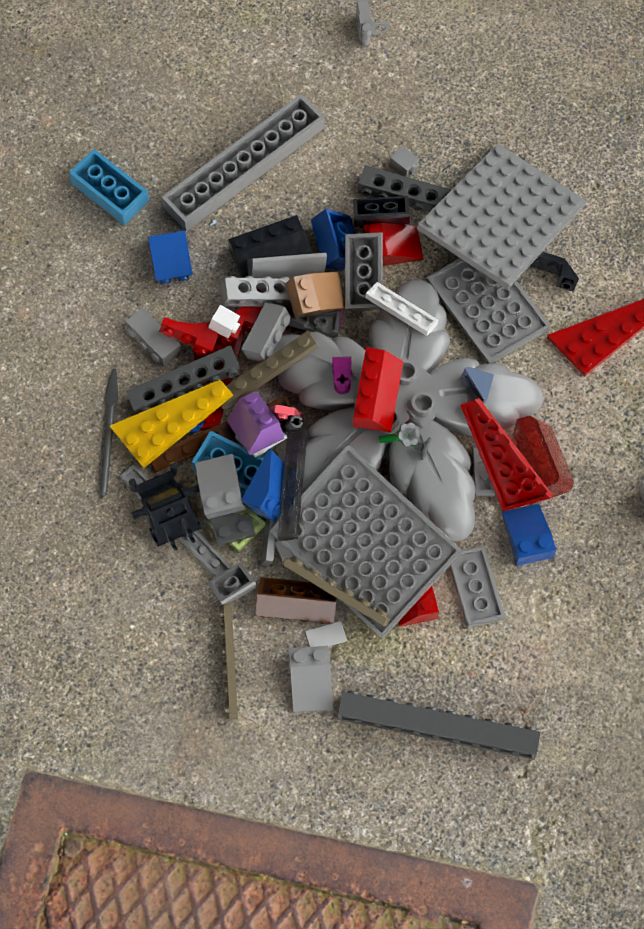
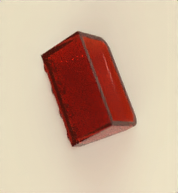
[513,416,574,497]

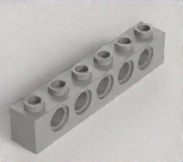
[219,276,292,307]

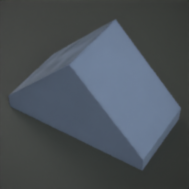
[462,367,494,405]

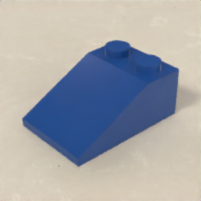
[241,449,286,522]
[502,504,556,566]

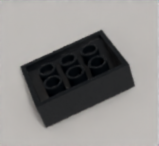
[228,215,312,279]

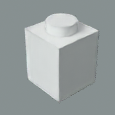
[208,305,240,338]

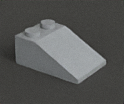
[195,454,246,519]
[289,646,333,713]

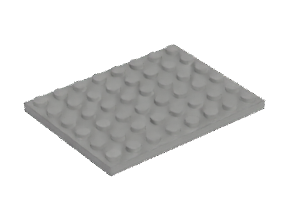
[417,144,587,289]
[269,445,463,638]

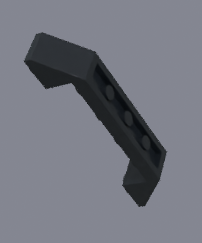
[530,252,579,292]

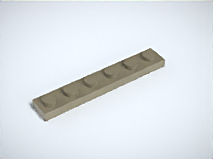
[221,330,319,411]
[283,557,391,626]
[220,602,238,720]

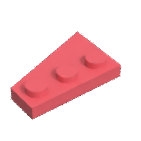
[269,405,304,422]

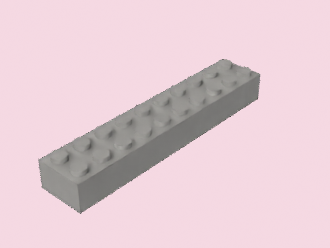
[162,94,325,232]

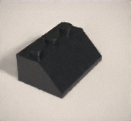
[353,196,410,228]

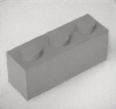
[242,302,291,362]
[126,307,181,366]

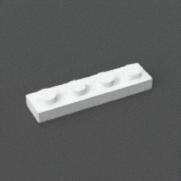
[366,282,438,336]

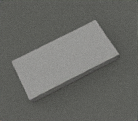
[449,546,506,629]

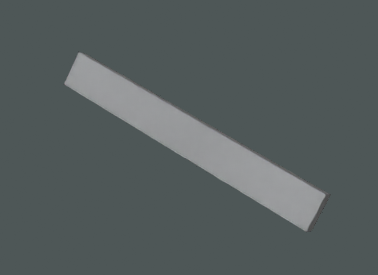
[120,464,232,578]

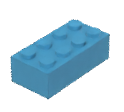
[69,149,149,226]

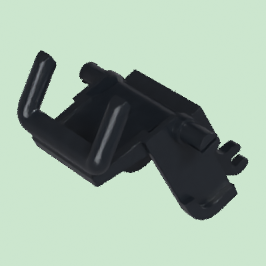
[129,461,202,551]

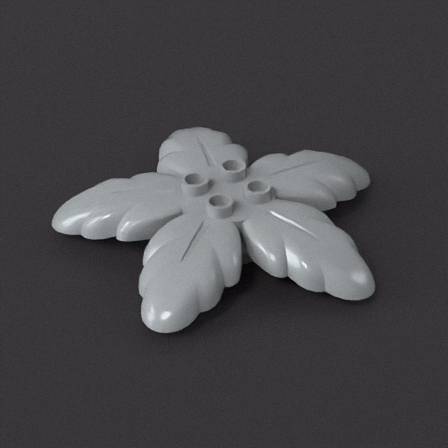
[273,279,543,541]

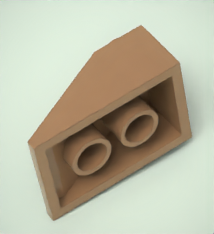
[286,272,345,318]

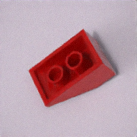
[363,223,424,266]

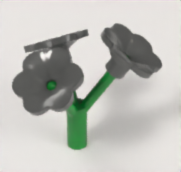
[379,409,431,460]

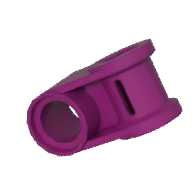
[332,356,352,395]

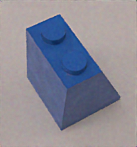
[148,231,193,284]

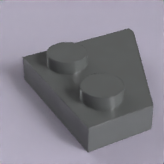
[210,513,256,546]

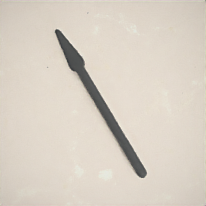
[100,368,119,497]

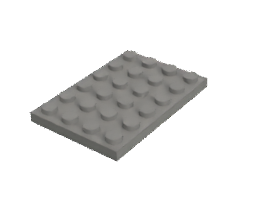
[426,258,551,364]

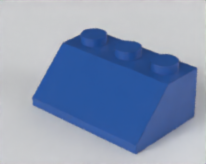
[311,209,356,270]

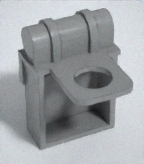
[356,0,389,46]

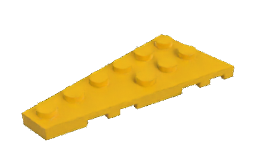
[110,380,233,468]

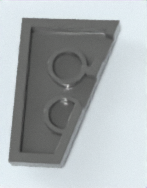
[285,307,340,338]

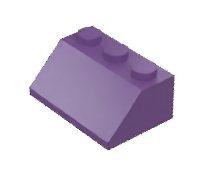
[227,391,284,455]

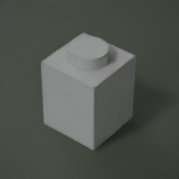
[390,146,419,177]

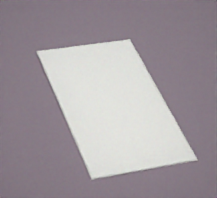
[305,621,347,647]

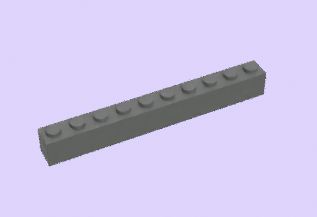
[338,691,541,760]

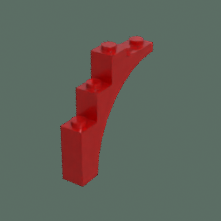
[159,289,276,357]

